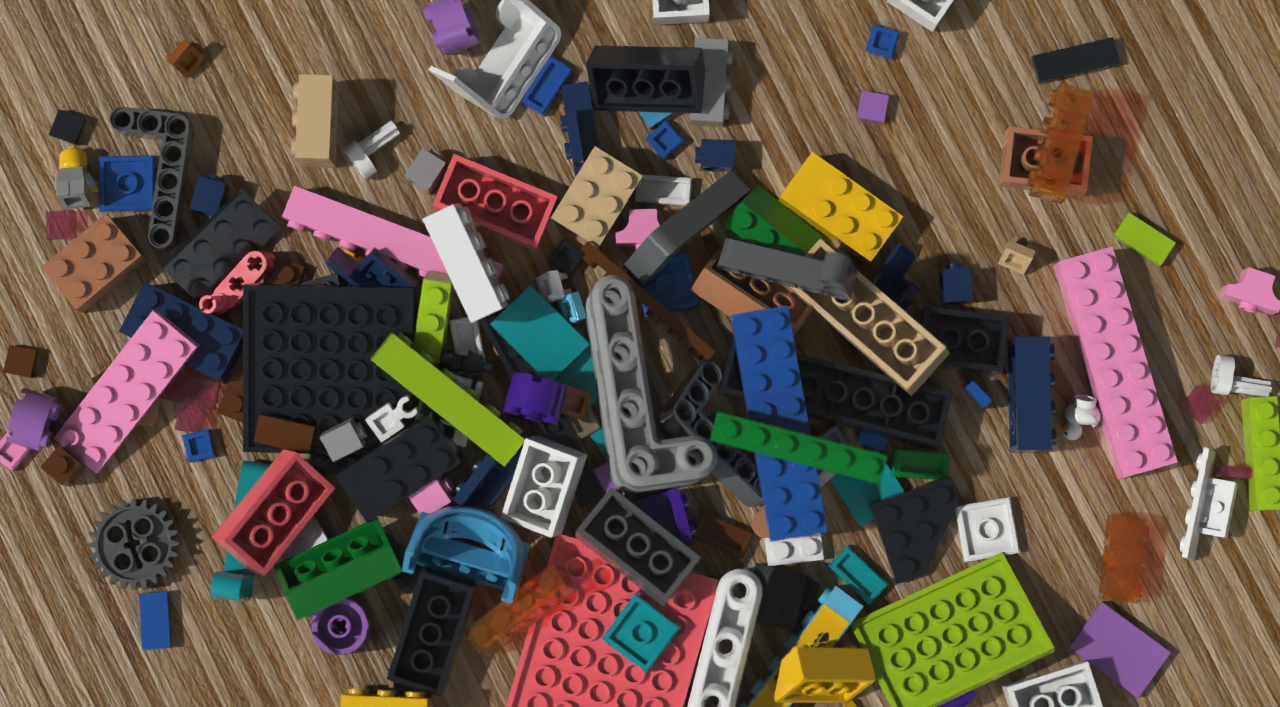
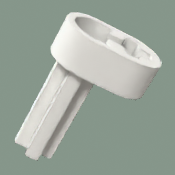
[343,121,400,180]
[1211,355,1272,397]

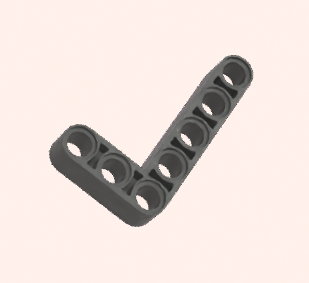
[109,107,194,252]
[623,169,752,287]
[717,239,858,300]
[660,361,763,508]

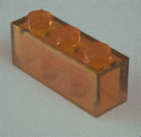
[1098,515,1149,603]

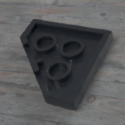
[868,476,959,584]

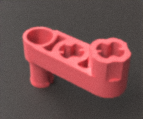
[199,251,276,315]

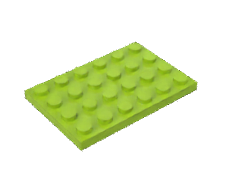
[850,552,1055,707]

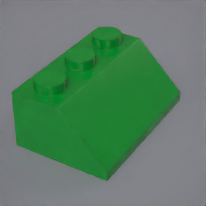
[723,185,823,256]

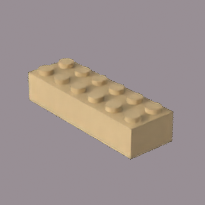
[787,239,950,396]

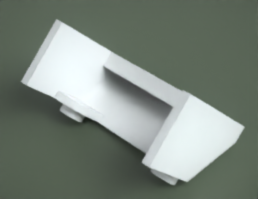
[429,0,561,119]

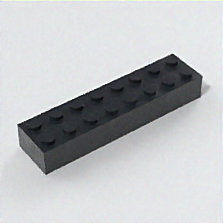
[719,337,953,450]

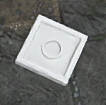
[955,497,1020,562]

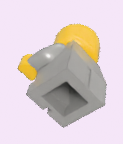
[54,147,99,210]

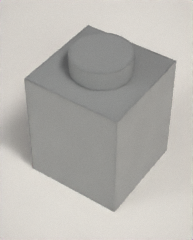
[404,148,448,195]
[320,417,367,462]

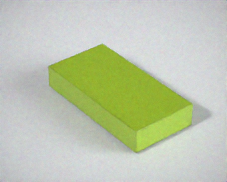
[1112,213,1176,267]

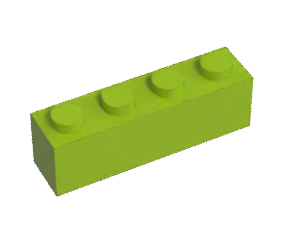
[1241,396,1280,512]

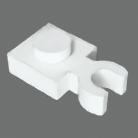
[365,395,419,443]

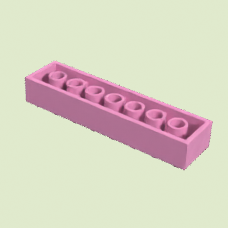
[1053,246,1178,479]

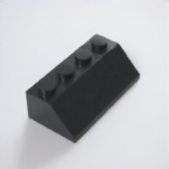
[586,46,705,113]

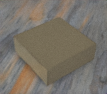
[564,405,601,442]

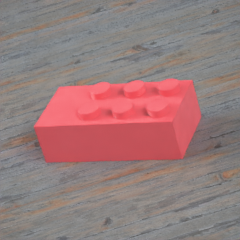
[432,154,558,251]
[212,449,335,576]

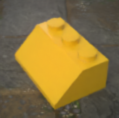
[774,645,876,703]

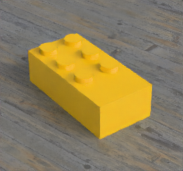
[778,152,904,265]

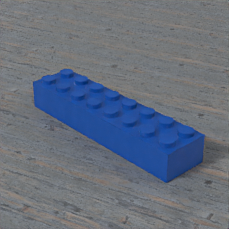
[730,305,828,542]

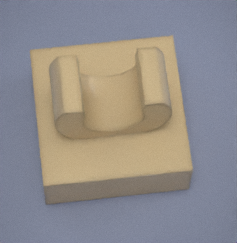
[998,237,1035,275]

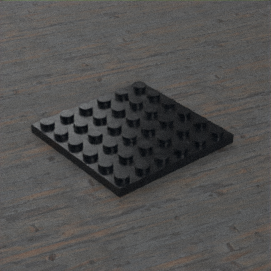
[243,283,415,455]

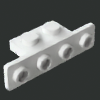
[1180,447,1238,561]

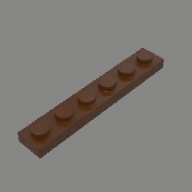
[581,241,716,361]
[217,257,306,423]

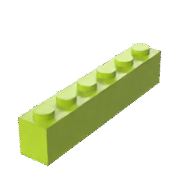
[370,332,525,467]

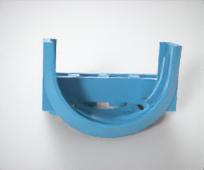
[402,506,530,604]

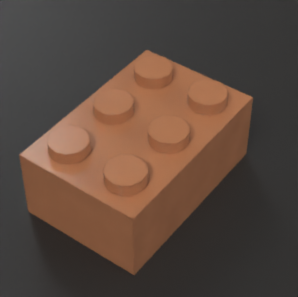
[999,126,1093,197]
[41,213,148,313]

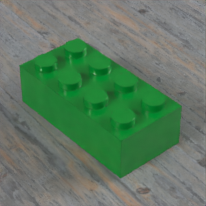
[273,517,402,621]

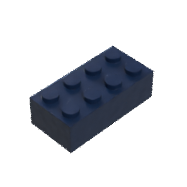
[119,282,243,384]
[1007,336,1056,453]

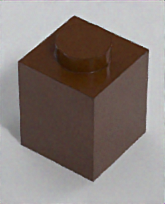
[40,446,86,487]

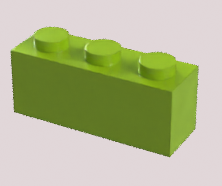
[413,270,454,364]

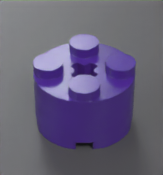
[503,372,567,425]

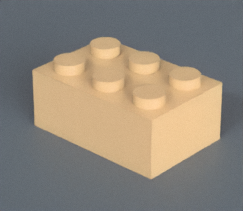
[291,74,339,168]
[551,146,643,248]

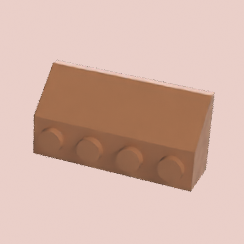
[691,242,812,338]

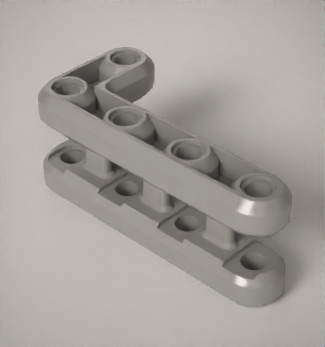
[585,275,717,494]

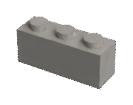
[689,38,733,127]

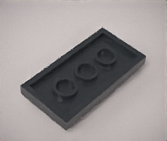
[161,188,281,304]

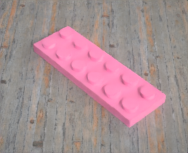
[54,309,200,474]

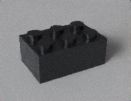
[920,306,1009,375]

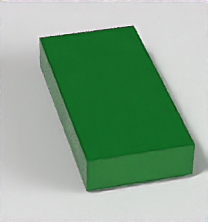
[891,448,949,480]

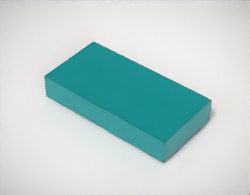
[828,545,889,605]

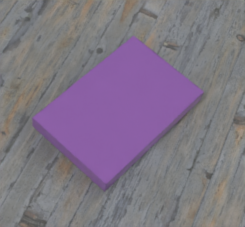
[1068,602,1171,698]

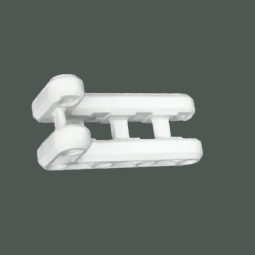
[687,569,762,707]

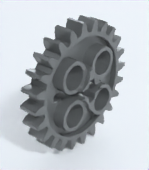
[88,498,181,590]

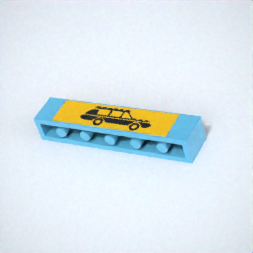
[739,586,863,707]

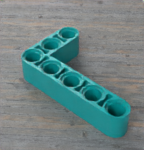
[211,460,271,601]

